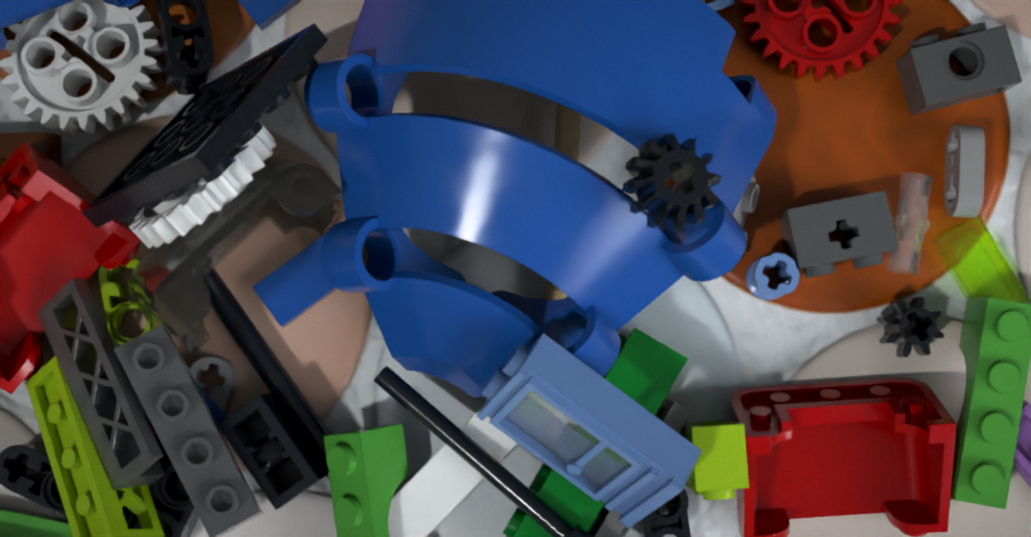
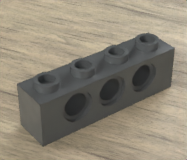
[114,324,263,537]

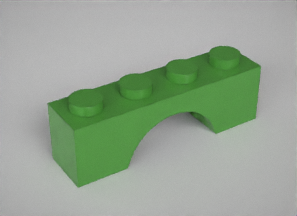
[951,297,1031,509]
[323,424,409,537]

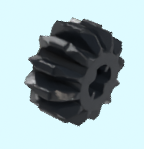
[622,134,722,232]

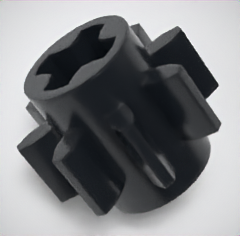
[877,297,944,358]

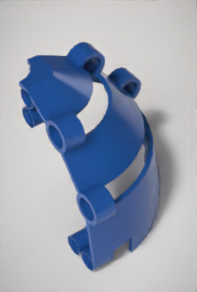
[304,0,777,398]

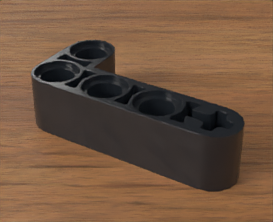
[0,442,199,537]

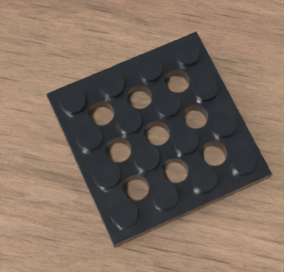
[82,23,328,228]

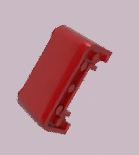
[0,143,141,394]
[730,378,956,537]

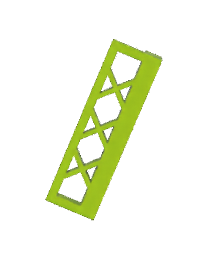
[26,356,165,537]

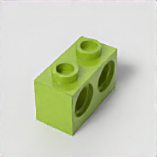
[680,420,749,500]

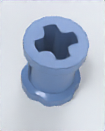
[745,252,800,301]

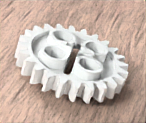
[0,0,163,136]
[129,121,276,249]

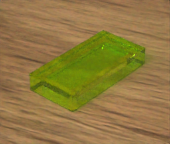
[932,215,1030,303]

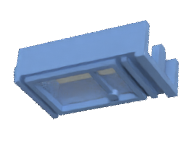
[476,333,702,529]

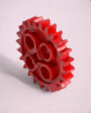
[739,0,903,82]

